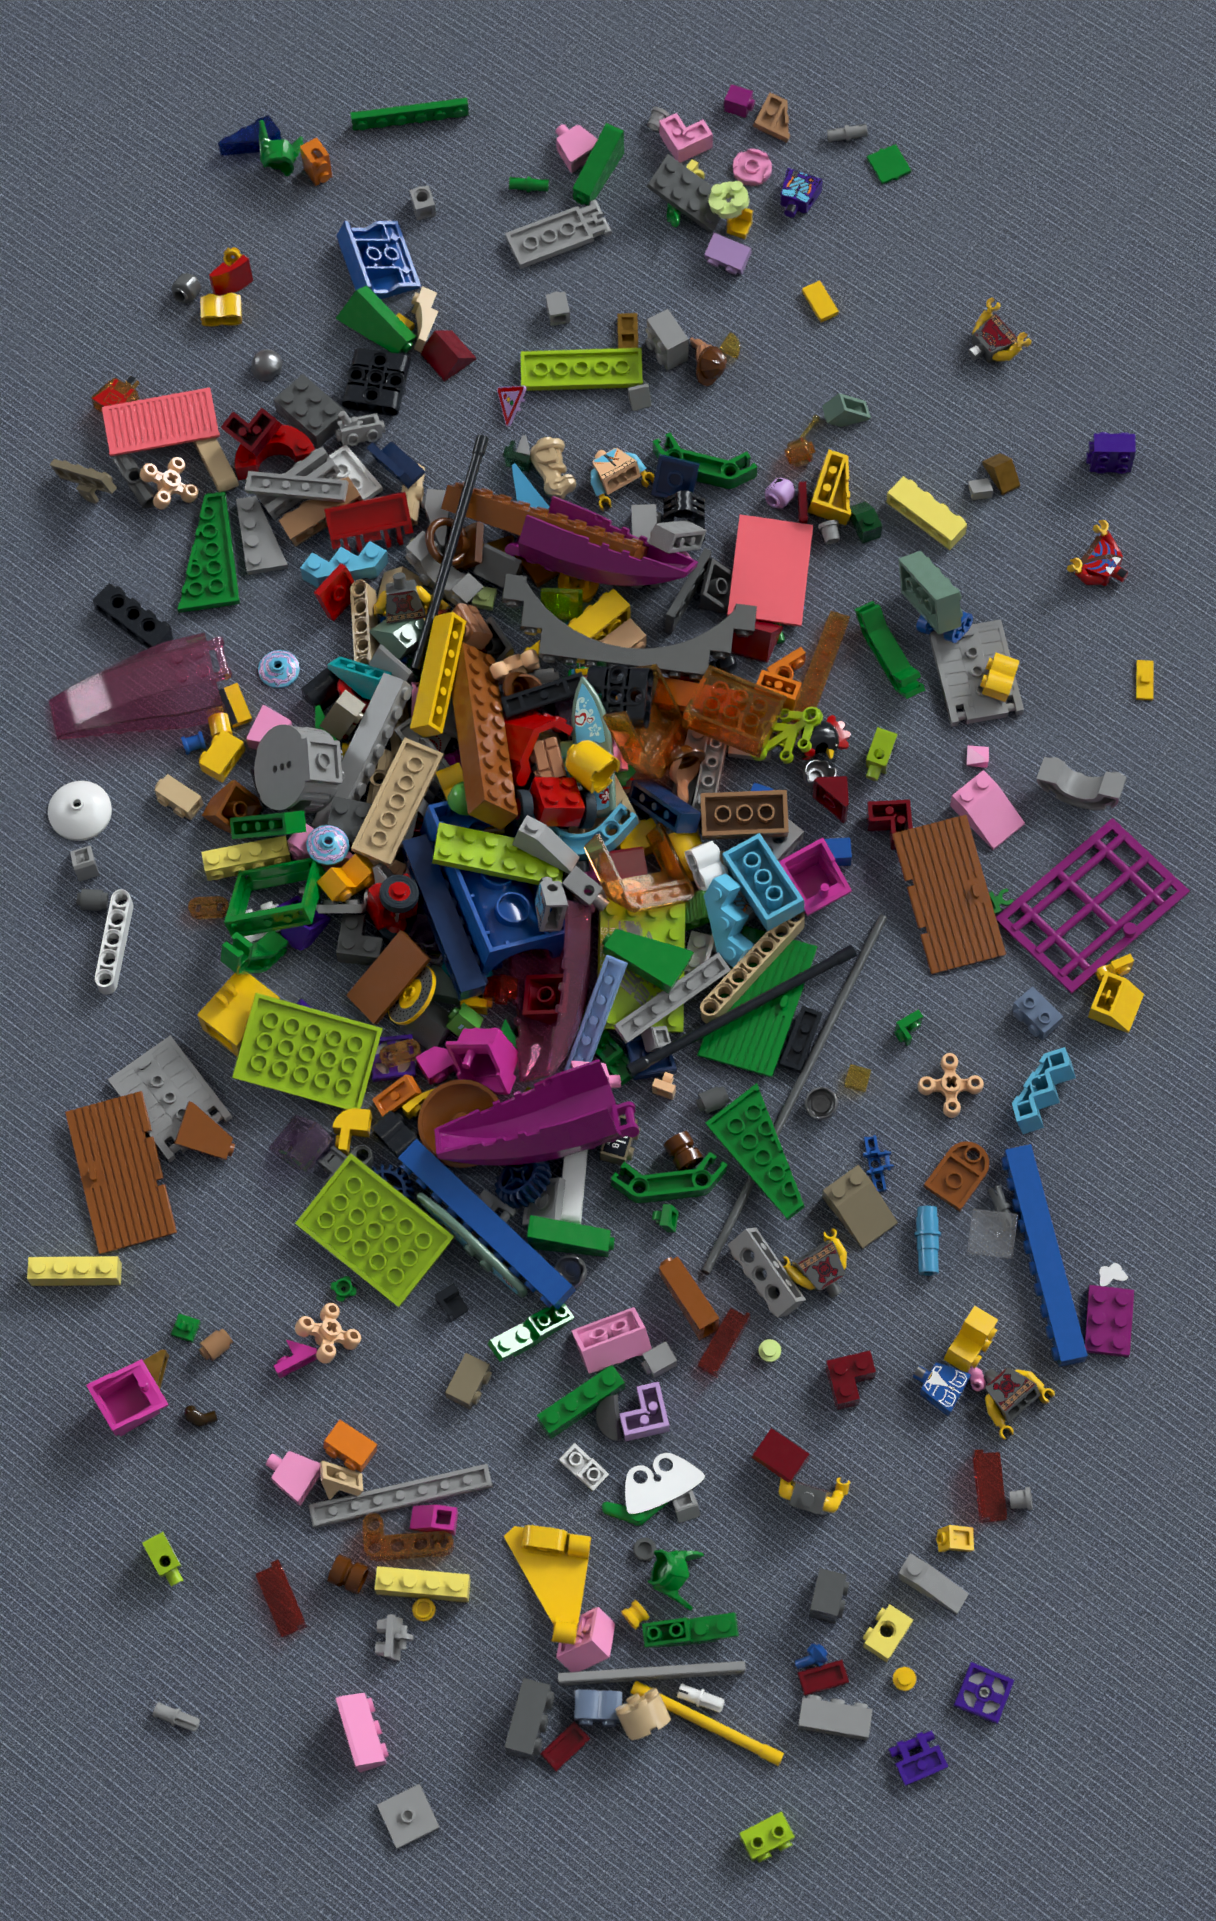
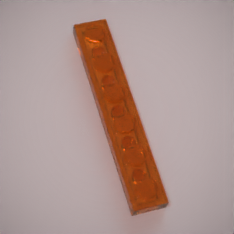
[791,610,850,723]

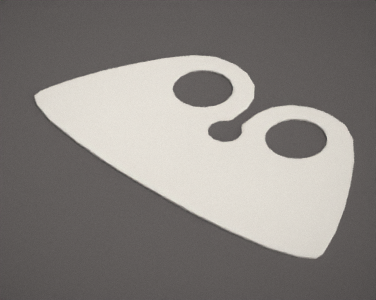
[625,1453,705,1514]

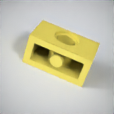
[862,1604,913,1662]

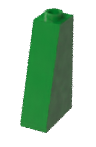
[573,123,624,206]
[336,285,417,354]
[602,928,694,994]
[527,1215,615,1257]

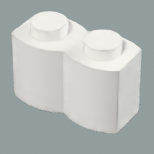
[684,841,728,891]

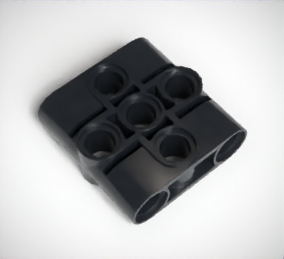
[341,348,411,416]
[587,665,654,730]

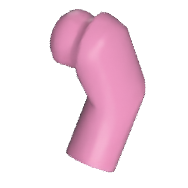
[968,1367,986,1392]

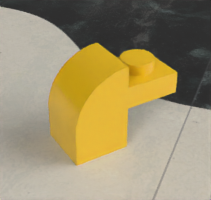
[333,1108,372,1156]

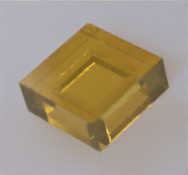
[844,1064,871,1092]

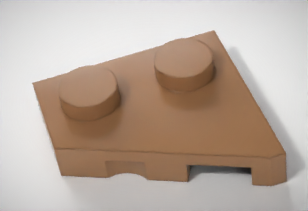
[753,92,790,143]

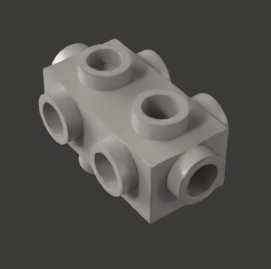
[335,411,385,446]

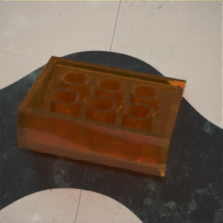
[682,665,787,758]

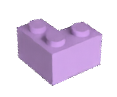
[620,1382,669,1442]

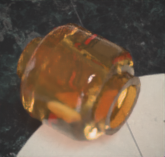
[784,437,816,467]

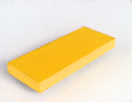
[1136,660,1154,700]

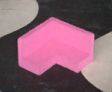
[659,113,713,163]
[556,1607,615,1672]

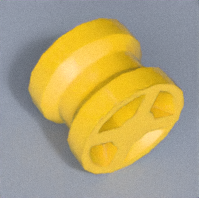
[621,1600,650,1630]

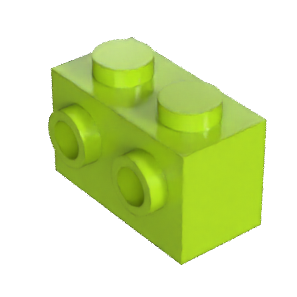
[739,1811,795,1863]

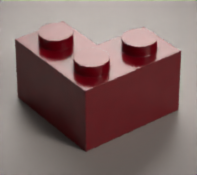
[220,407,282,457]
[866,799,913,850]
[825,1350,876,1410]

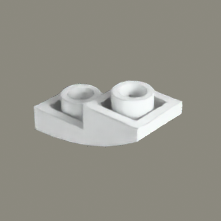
[558,1443,609,1491]

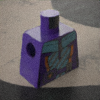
[780,168,823,218]

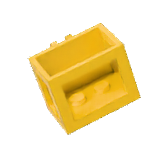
[197,973,280,1057]

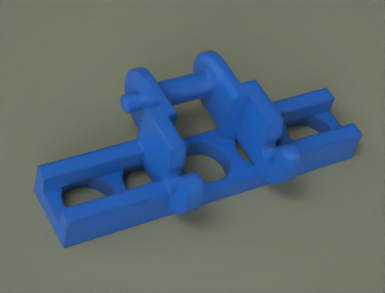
[863,1135,894,1192]

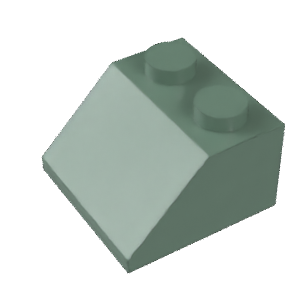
[369,618,425,660]

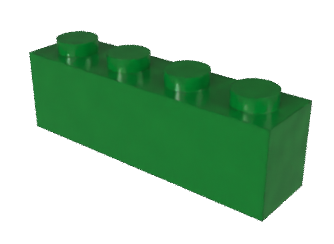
[230,810,306,839]
[537,1365,625,1440]

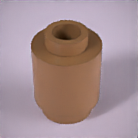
[199,1328,233,1361]

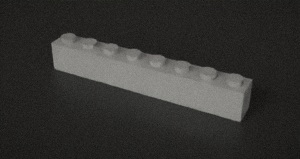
[312,673,413,828]

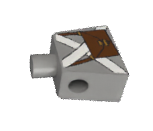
[562,866,610,911]

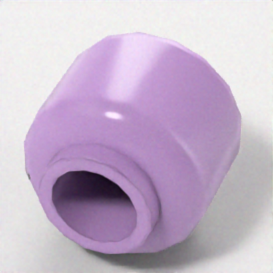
[765,478,795,509]

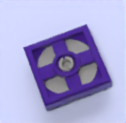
[371,1034,416,1082]
[954,1662,1014,1724]

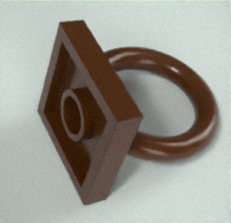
[425,517,484,572]

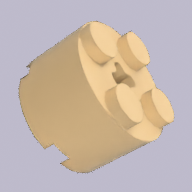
[615,1688,671,1740]

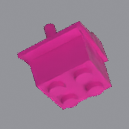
[779,838,852,916]
[445,1028,520,1095]
[86,1359,169,1437]

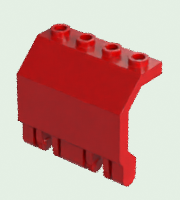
[503,711,573,786]

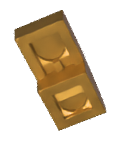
[617,313,638,348]

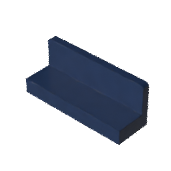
[367,441,425,489]

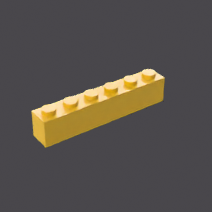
[410,612,466,738]

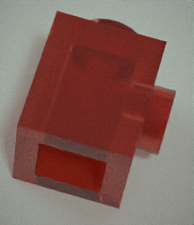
[483,974,518,1005]

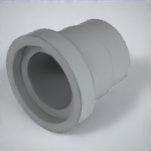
[647,107,670,132]
[818,520,840,544]
[1010,1487,1033,1510]

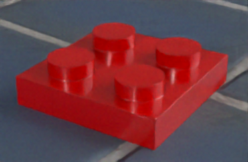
[314,563,354,621]

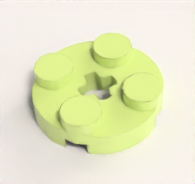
[709,181,749,219]

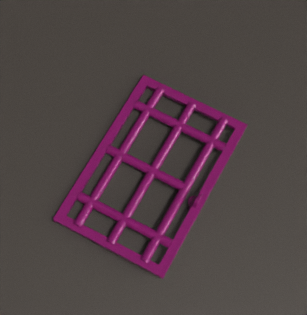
[996,818,1190,994]

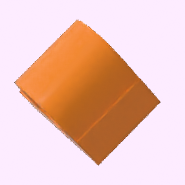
[766,647,806,680]
[372,1074,422,1117]

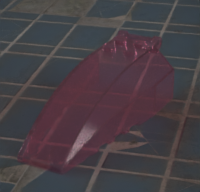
[49,632,232,740]
[509,900,595,1083]

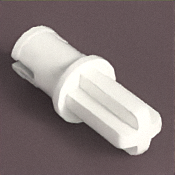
[677,1683,725,1712]

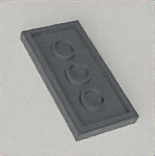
[664,548,712,634]

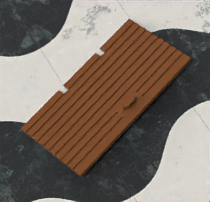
[892,815,1006,974]
[65,1091,177,1254]

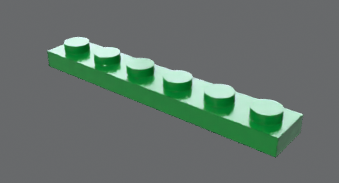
[350,98,469,131]

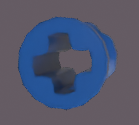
[181,731,207,755]

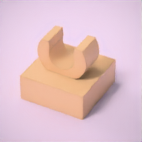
[652,1072,676,1100]

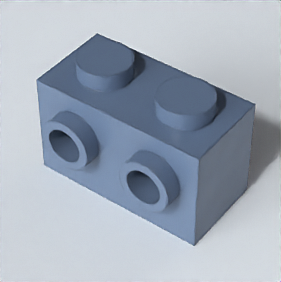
[1012,986,1063,1040]

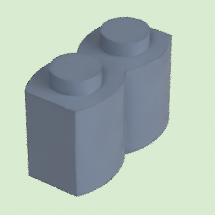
[574,1690,622,1727]

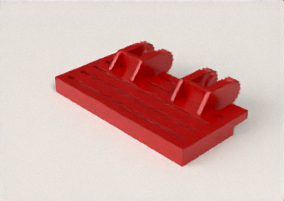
[324,492,414,554]

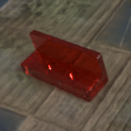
[698,1308,751,1377]
[972,1449,1007,1523]
[256,1559,307,1637]

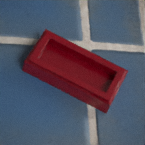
[797,482,808,524]
[797,1660,849,1696]
[540,1721,591,1772]

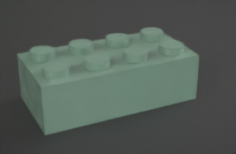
[898,551,963,634]

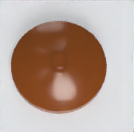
[418,1079,500,1168]

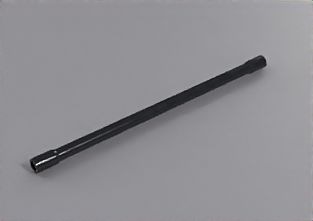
[410,434,489,672]
[626,945,857,1077]

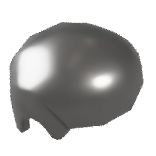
[251,349,283,382]
[803,760,837,788]
[805,1087,838,1120]
[554,1255,587,1288]

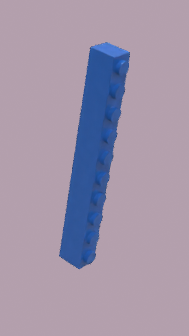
[398,1139,576,1310]
[1001,1144,1088,1367]

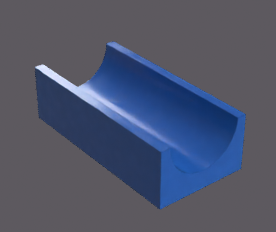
[420,801,570,976]

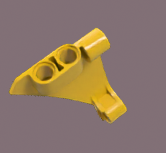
[504,1525,591,1645]

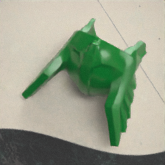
[259,120,304,177]
[648,1549,704,1611]

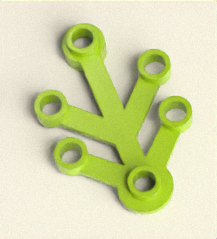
[749,707,823,764]

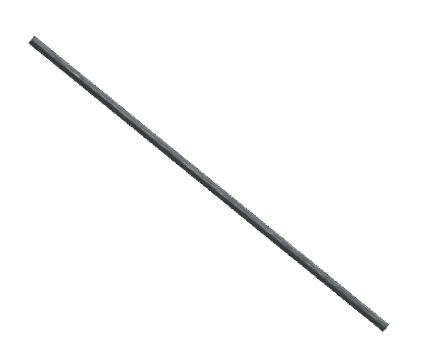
[702,914,887,1274]

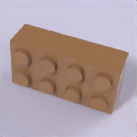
[700,790,789,840]

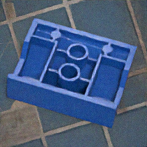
[336,221,421,299]

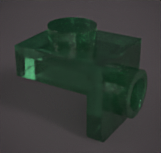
[503,440,531,473]

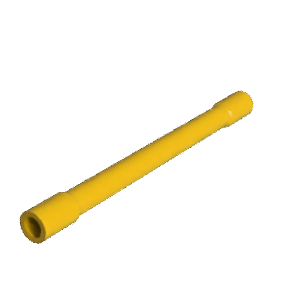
[630,1680,784,1766]

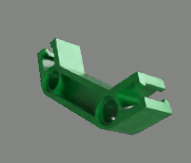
[653,432,757,489]
[854,601,925,699]
[220,931,288,975]
[611,1152,727,1203]

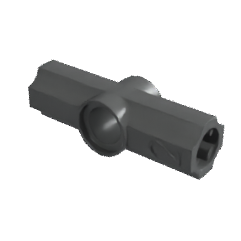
[113,453,155,509]

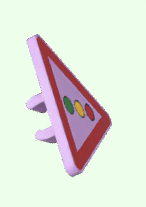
[497,386,526,426]

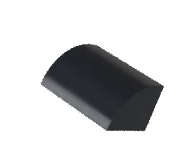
[301,667,340,711]

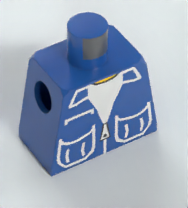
[913,1362,971,1417]

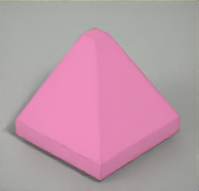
[966,746,989,768]

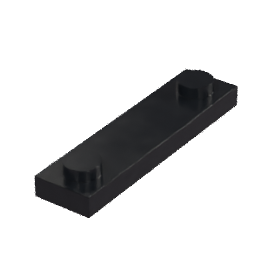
[501,672,583,719]

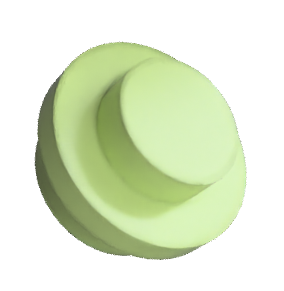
[759,1339,781,1362]

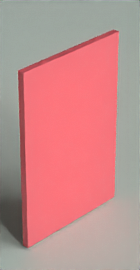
[727,514,813,627]

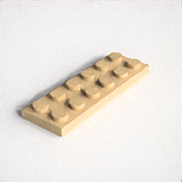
[351,737,444,867]

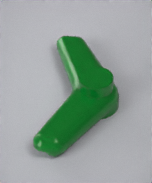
[667,203,681,228]
[602,1502,669,1526]

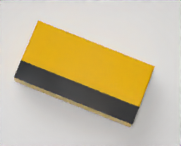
[218,683,253,728]

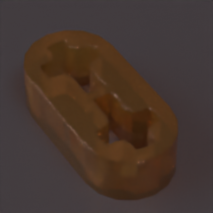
[188,896,229,919]
[379,1039,421,1067]

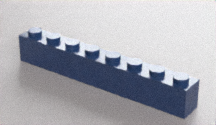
[400,834,488,1001]

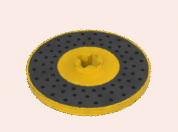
[388,966,436,1025]

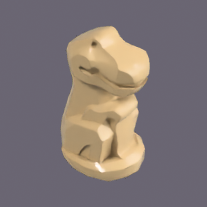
[530,437,576,499]

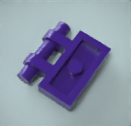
[888,1730,948,1786]

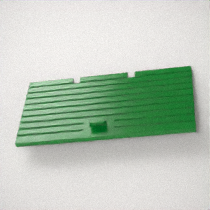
[697,926,818,1078]

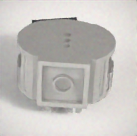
[250,724,345,813]

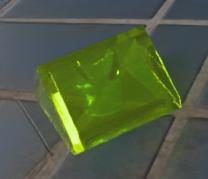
[541,588,584,620]

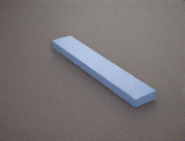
[564,955,628,1071]

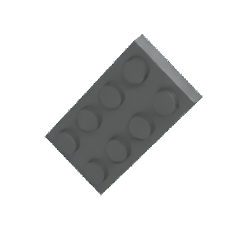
[646,154,731,234]
[327,796,418,854]

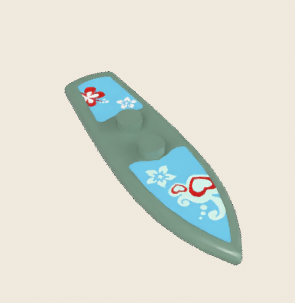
[571,677,616,818]
[417,1193,528,1298]

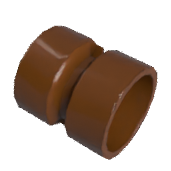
[664,1131,703,1171]
[327,1554,369,1595]

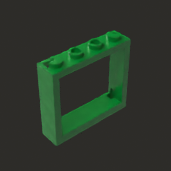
[224,858,325,937]

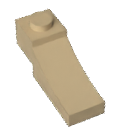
[411,286,438,352]

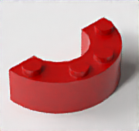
[235,425,315,481]

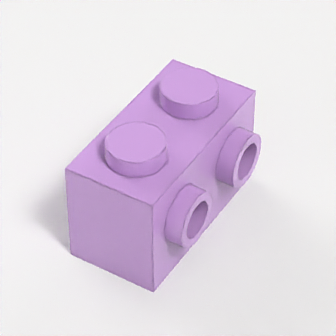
[704,233,752,275]

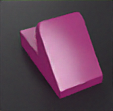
[274,1340,317,1378]

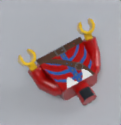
[1067,520,1129,586]

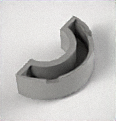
[405,531,484,605]
[1036,757,1127,810]

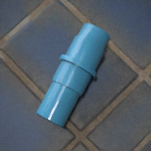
[914,1206,941,1276]

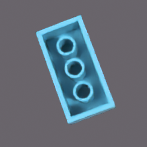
[722,833,805,931]

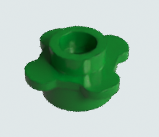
[331,1276,357,1302]

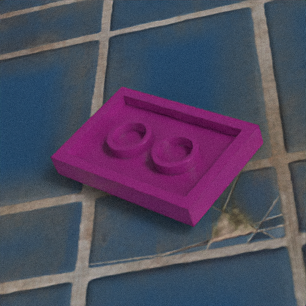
[1084,1285,1134,1357]

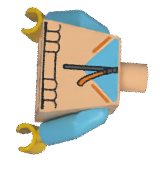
[590,448,655,511]

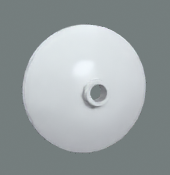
[48,781,112,841]

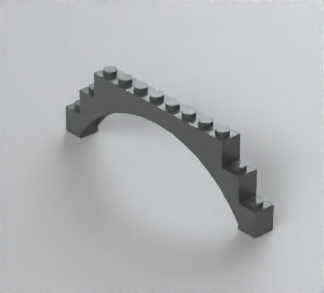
[502,574,757,681]

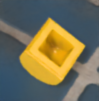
[208,713,233,739]

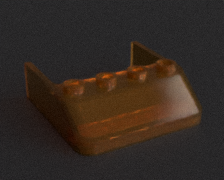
[603,664,688,779]
[583,823,695,913]

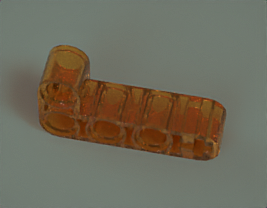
[363,1513,455,1561]

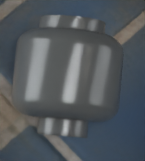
[171,273,201,303]

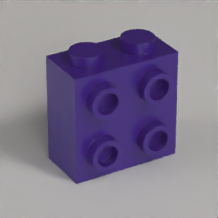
[1086,432,1136,474]

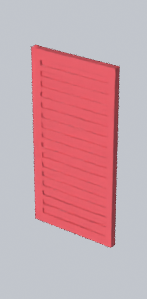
[102,387,220,457]

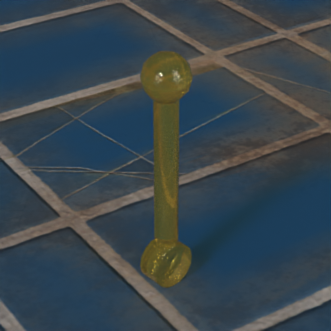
[793,415,820,449]

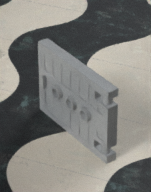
[929,619,1024,727]
[108,1035,232,1163]

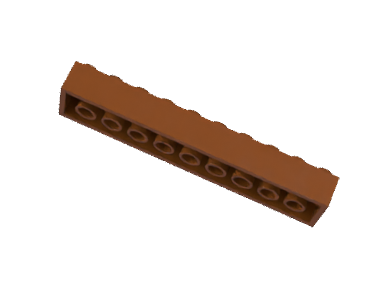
[441,482,649,560]
[452,642,518,830]

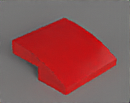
[209,254,254,296]

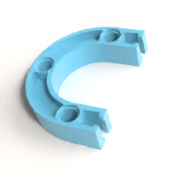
[528,757,639,861]

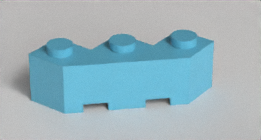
[300,541,388,588]
[704,874,755,967]
[1012,1047,1076,1134]

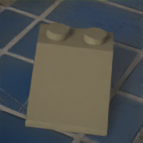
[822,1165,898,1249]

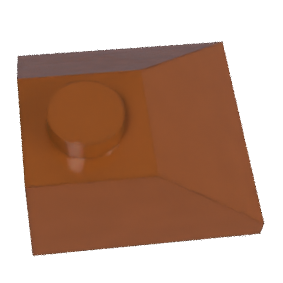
[202,780,263,839]

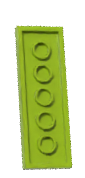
[521,348,643,391]
[432,822,563,885]

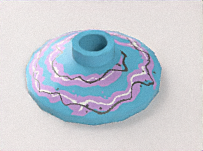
[258,650,300,689]
[306,825,349,865]

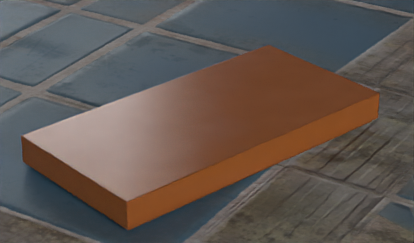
[346,930,432,1025]

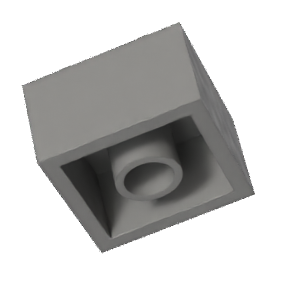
[645,309,689,371]

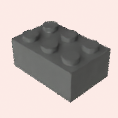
[273,374,345,448]
[504,1678,555,1761]

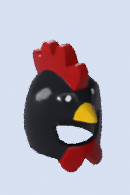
[800,715,851,760]

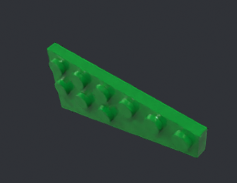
[178,491,240,613]
[705,1083,805,1221]

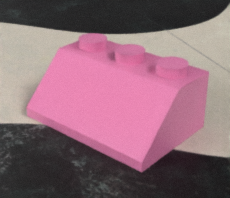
[571,1307,652,1374]
[336,1693,389,1773]

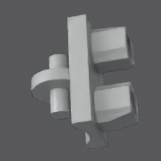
[375,1615,414,1661]

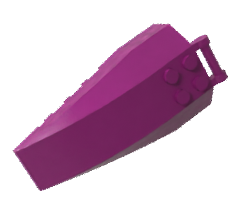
[505,496,698,586]
[434,1059,639,1165]

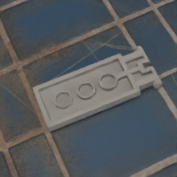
[505,200,612,269]

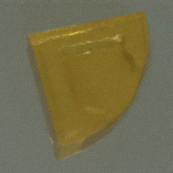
[720,332,740,359]

